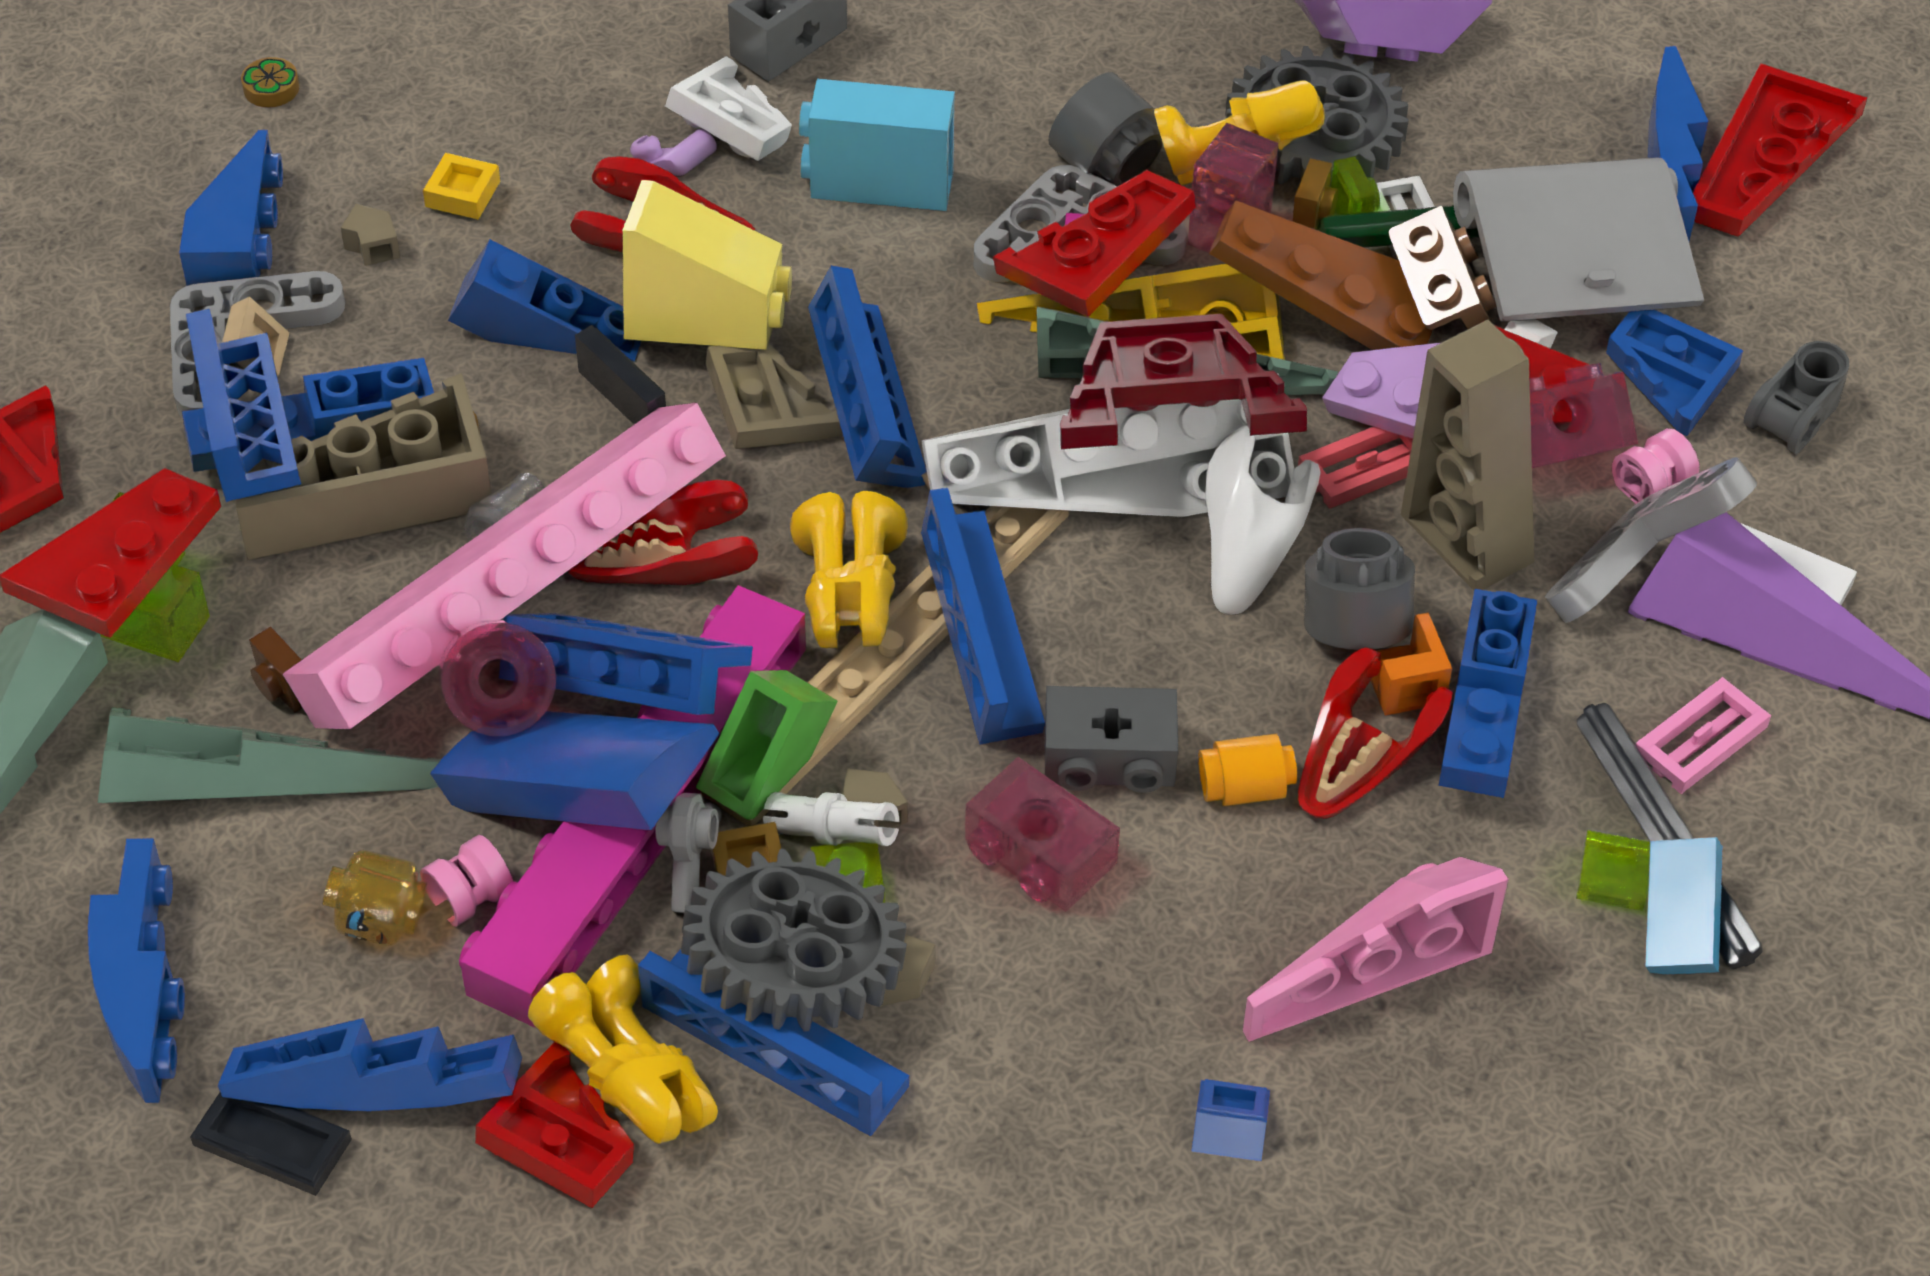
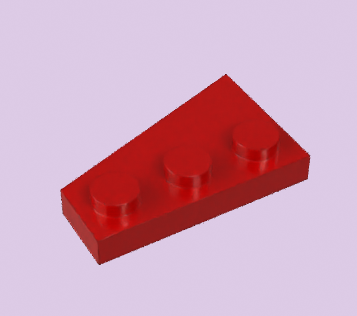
[993,170,1196,317]

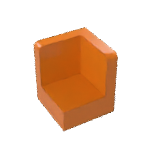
[1371,612,1452,716]

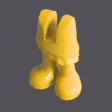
[1154,80,1325,186]
[790,491,908,648]
[528,955,718,1144]

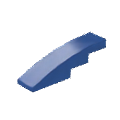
[1648,46,1709,241]
[218,1018,523,1111]

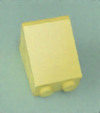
[623,180,792,350]

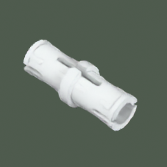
[763,792,899,846]

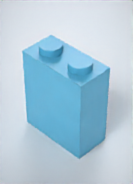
[799,79,955,211]

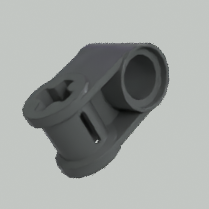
[1743,341,1849,455]

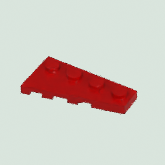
[1693,63,1867,237]

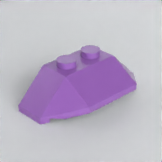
[1295,0,1492,62]

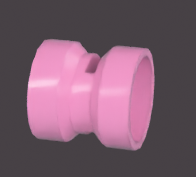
[1612,428,1699,504]
[420,835,513,927]

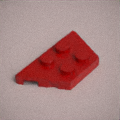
[0,385,64,533]

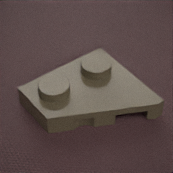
[706,343,843,449]

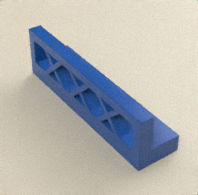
[808,265,927,488]
[186,309,301,502]
[921,488,1045,744]
[499,613,753,715]
[638,949,909,1136]

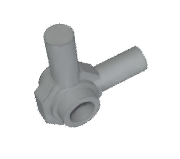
[656,793,722,912]

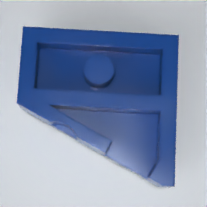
[1606,309,1743,436]

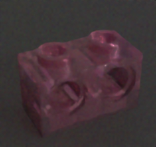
[1187,123,1279,253]

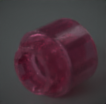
[438,620,556,736]

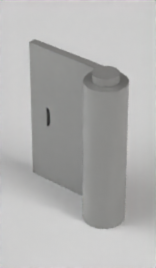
[1453,157,1704,321]

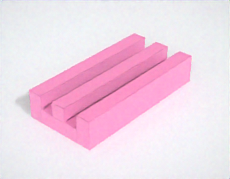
[1635,677,1771,794]

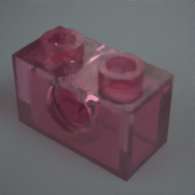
[1529,363,1638,468]
[965,757,1120,912]

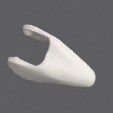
[1206,426,1321,615]

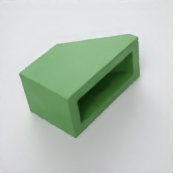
[695,670,838,820]

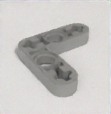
[973,165,1187,283]
[170,271,346,417]
[1545,457,1757,623]

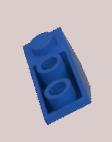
[179,130,283,286]
[448,239,642,362]

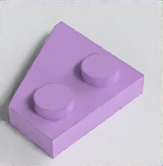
[1322,343,1440,439]

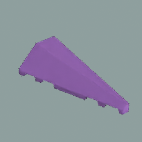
[1628,512,1930,719]

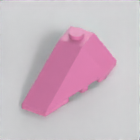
[1243,857,1508,1042]

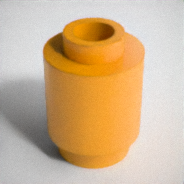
[1198,734,1297,806]

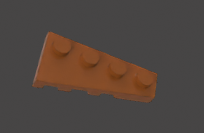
[1209,201,1433,350]

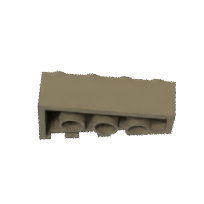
[1401,320,1535,590]
[234,373,494,560]

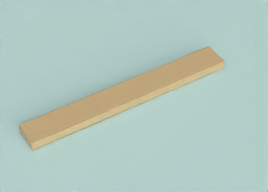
[701,506,1069,826]

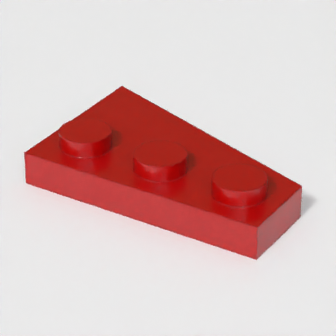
[0,468,222,638]

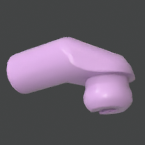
[630,128,717,176]

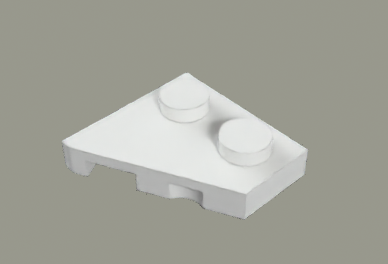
[665,56,792,161]

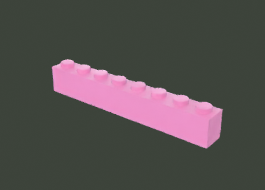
[283,403,726,729]

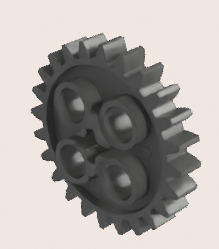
[1225,46,1409,188]
[681,849,907,1031]

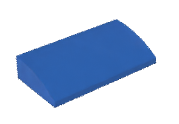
[430,709,719,830]

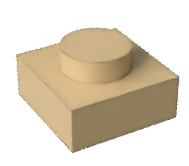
[222,296,290,377]

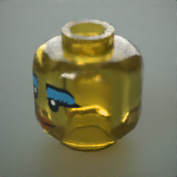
[322,850,428,946]

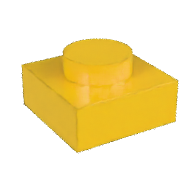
[423,152,500,220]

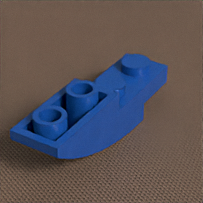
[182,358,434,472]
[1438,589,1537,798]
[88,838,185,1103]

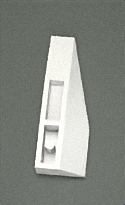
[922,373,1294,517]

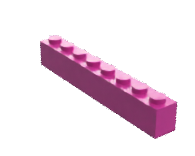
[459,585,806,1028]

